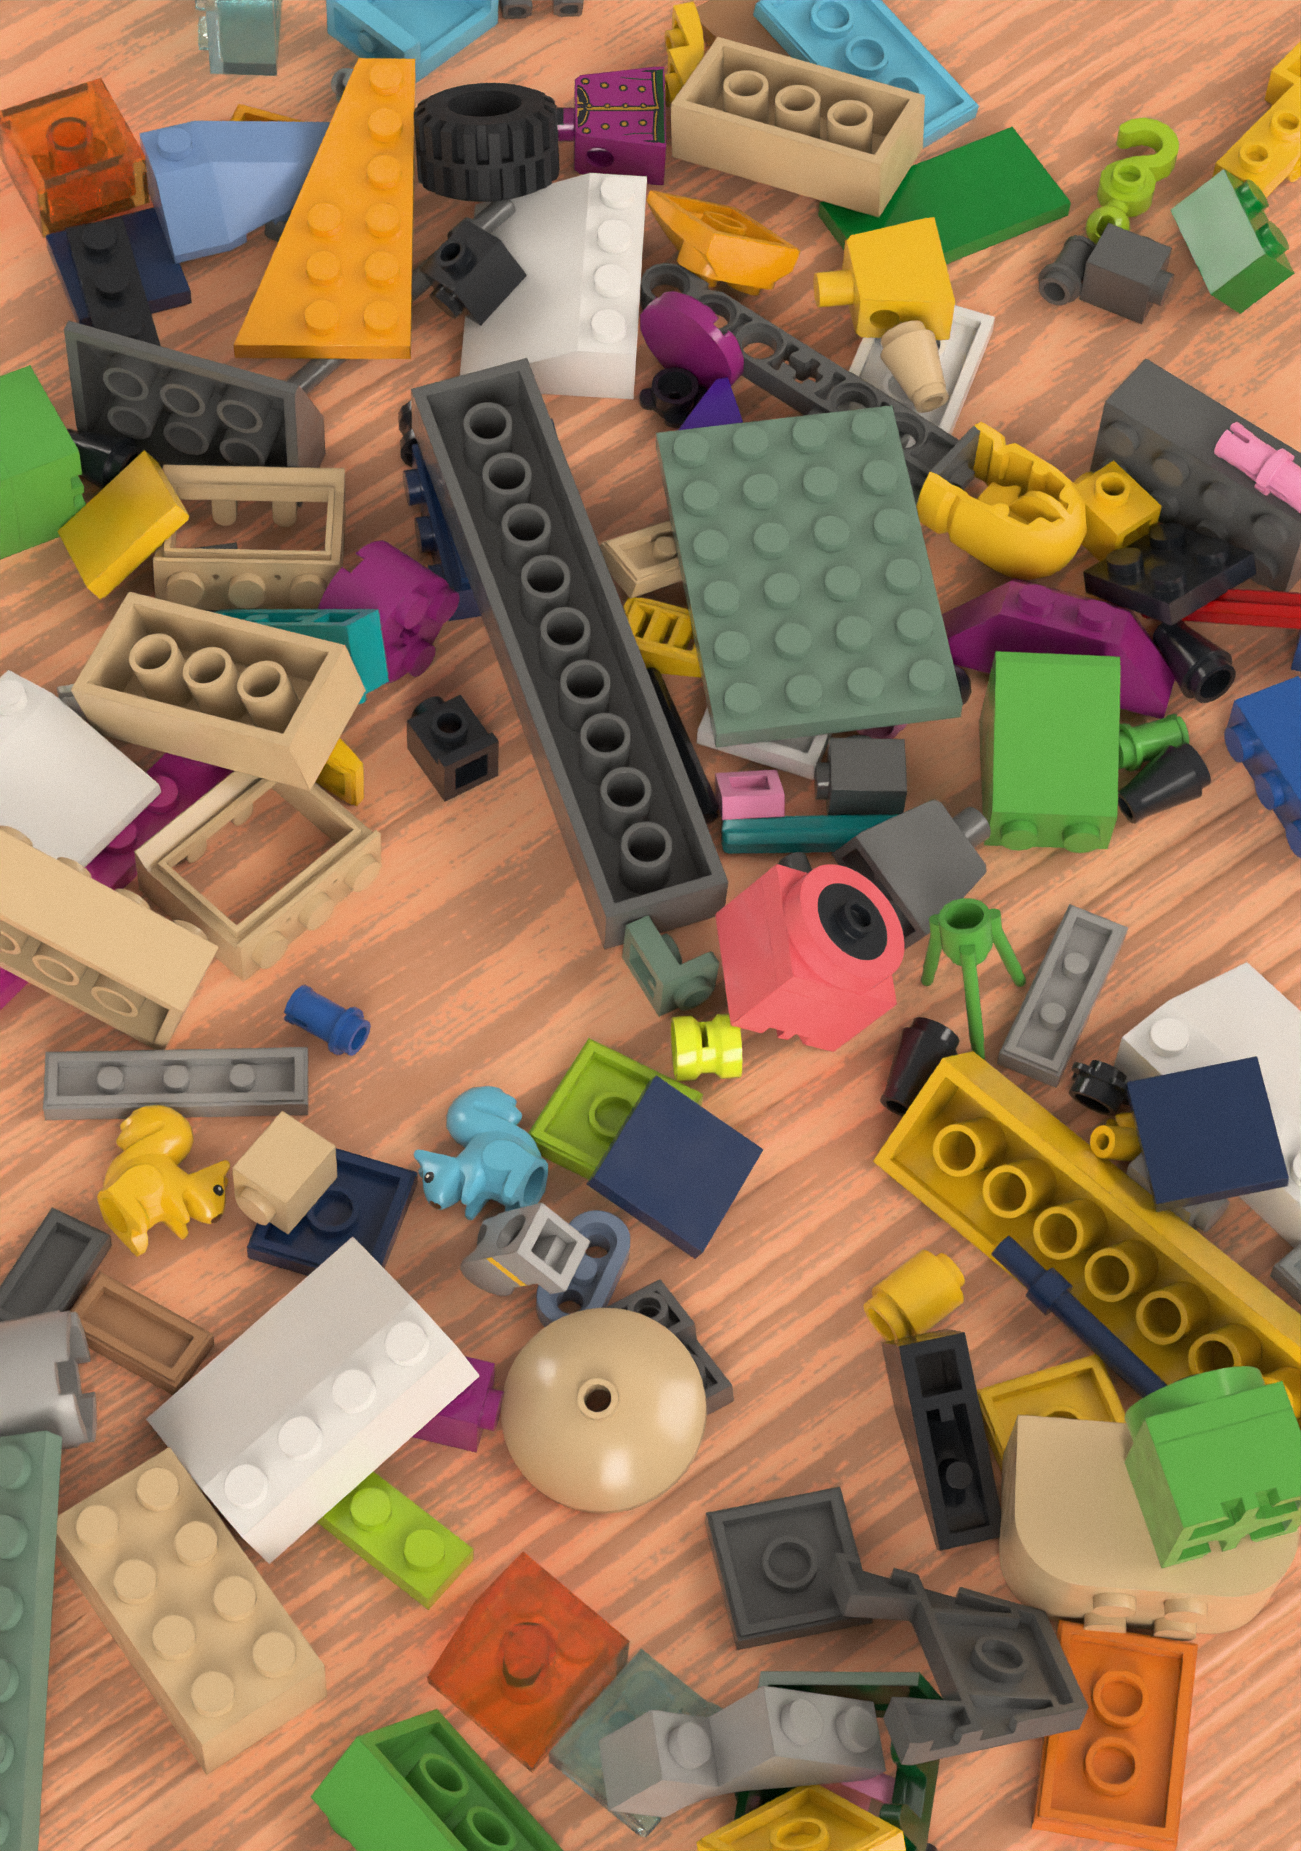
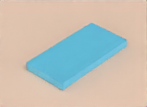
[753,0,979,149]

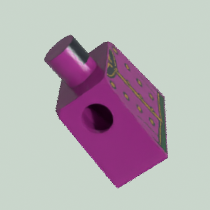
[557,67,666,185]

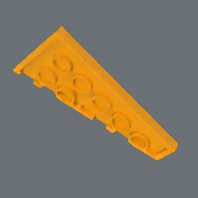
[233,58,416,359]

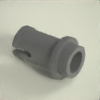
[1038,235,1096,306]

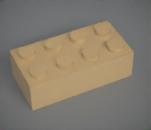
[671,37,925,217]
[71,592,366,791]
[0,825,219,1050]
[56,1447,327,1774]

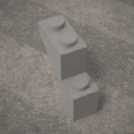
[598,1686,886,1817]

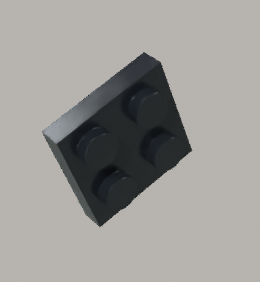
[1083,522,1257,625]

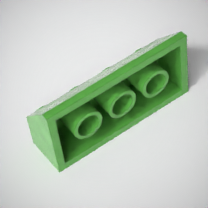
[311,1709,563,1851]

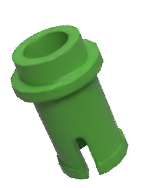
[1118,713,1189,772]

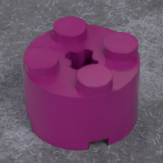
[318,540,460,684]

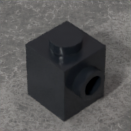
[420,220,527,326]

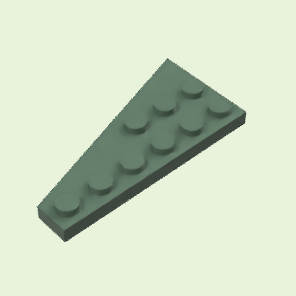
[0,1430,62,1851]

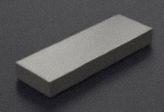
[997,904,1128,1088]

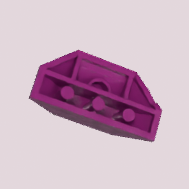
[942,578,1175,719]

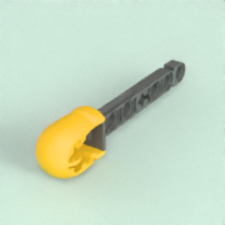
[640,263,1087,580]

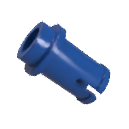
[284,985,371,1056]

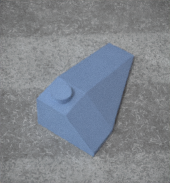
[139,121,330,264]

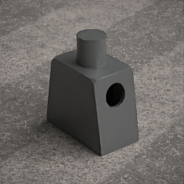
[831,799,991,950]

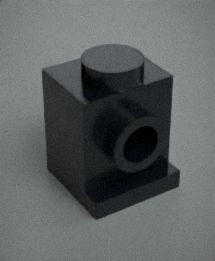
[407,695,499,802]

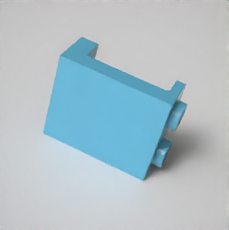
[326,0,498,84]

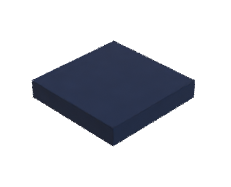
[45,207,192,327]
[1126,1056,1289,1212]
[586,1075,764,1259]
[247,1148,418,1276]

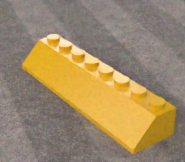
[873,1051,1301,1430]

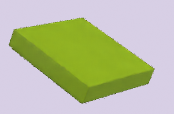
[528,1038,703,1180]

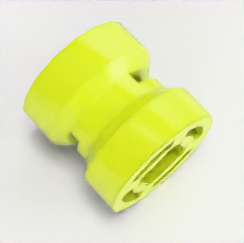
[671,1014,742,1081]

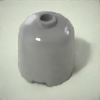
[0,1310,97,1449]

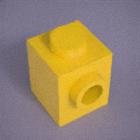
[1073,461,1162,561]

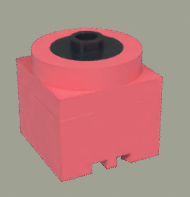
[715,864,905,1052]

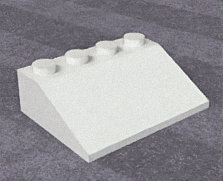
[460,173,647,399]
[0,670,161,867]
[1114,962,1301,1248]
[146,1237,479,1564]

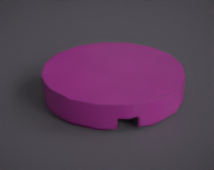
[640,291,744,391]

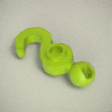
[1085,118,1179,244]

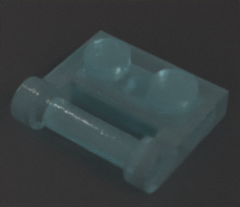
[549,1649,723,1838]

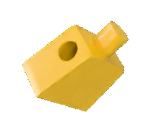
[813,217,955,340]

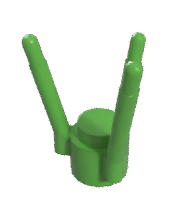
[921,898,1026,1060]

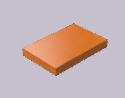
[1031,1620,1198,1851]

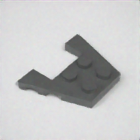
[826,1553,1089,1765]

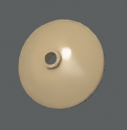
[501,1308,707,1514]

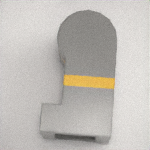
[460,1203,591,1296]

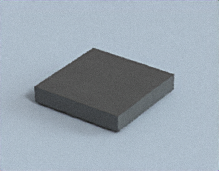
[705,1487,873,1650]

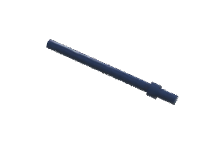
[992,1236,1301,1526]

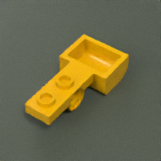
[1212,41,1301,198]

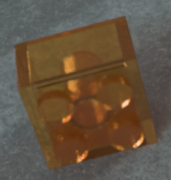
[0,78,150,238]

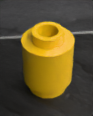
[863,1250,965,1341]

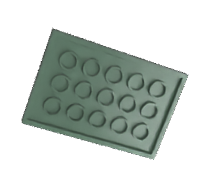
[656,405,963,748]

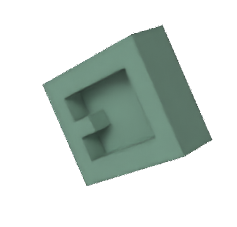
[622,915,719,1017]

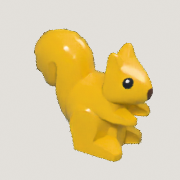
[97,1105,231,1257]

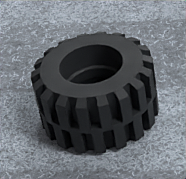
[414,83,560,202]

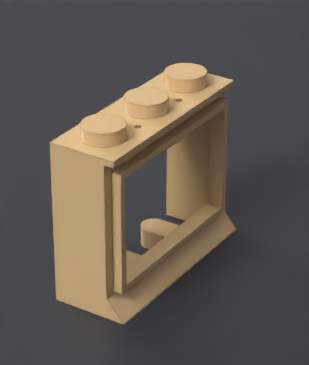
[153,465,346,610]
[134,771,382,982]

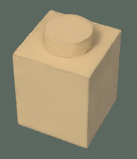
[232,1111,337,1234]

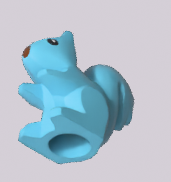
[414,1086,548,1220]

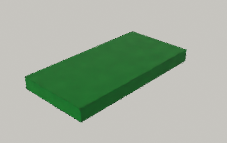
[818,126,1071,264]

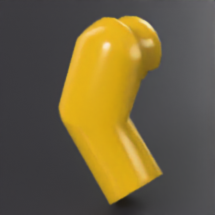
[1090,1112,1141,1161]

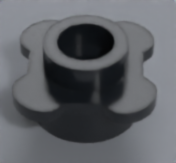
[639,367,707,428]
[1069,1060,1130,1116]

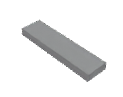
[43,1047,308,1120]

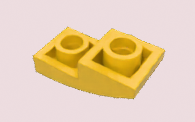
[664,1,704,108]

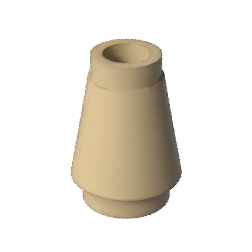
[880,321,949,413]

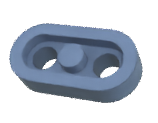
[536,1210,630,1327]

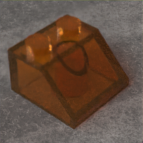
[427,1551,630,1773]

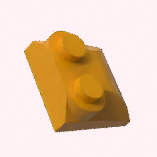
[646,190,801,296]

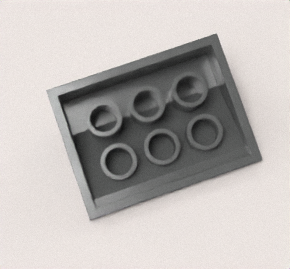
[64,320,326,507]

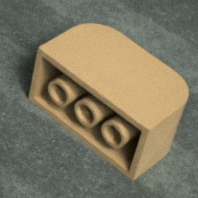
[999,1415,1300,1641]

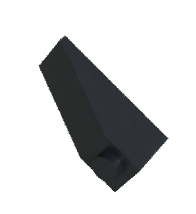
[881,1329,1001,1551]

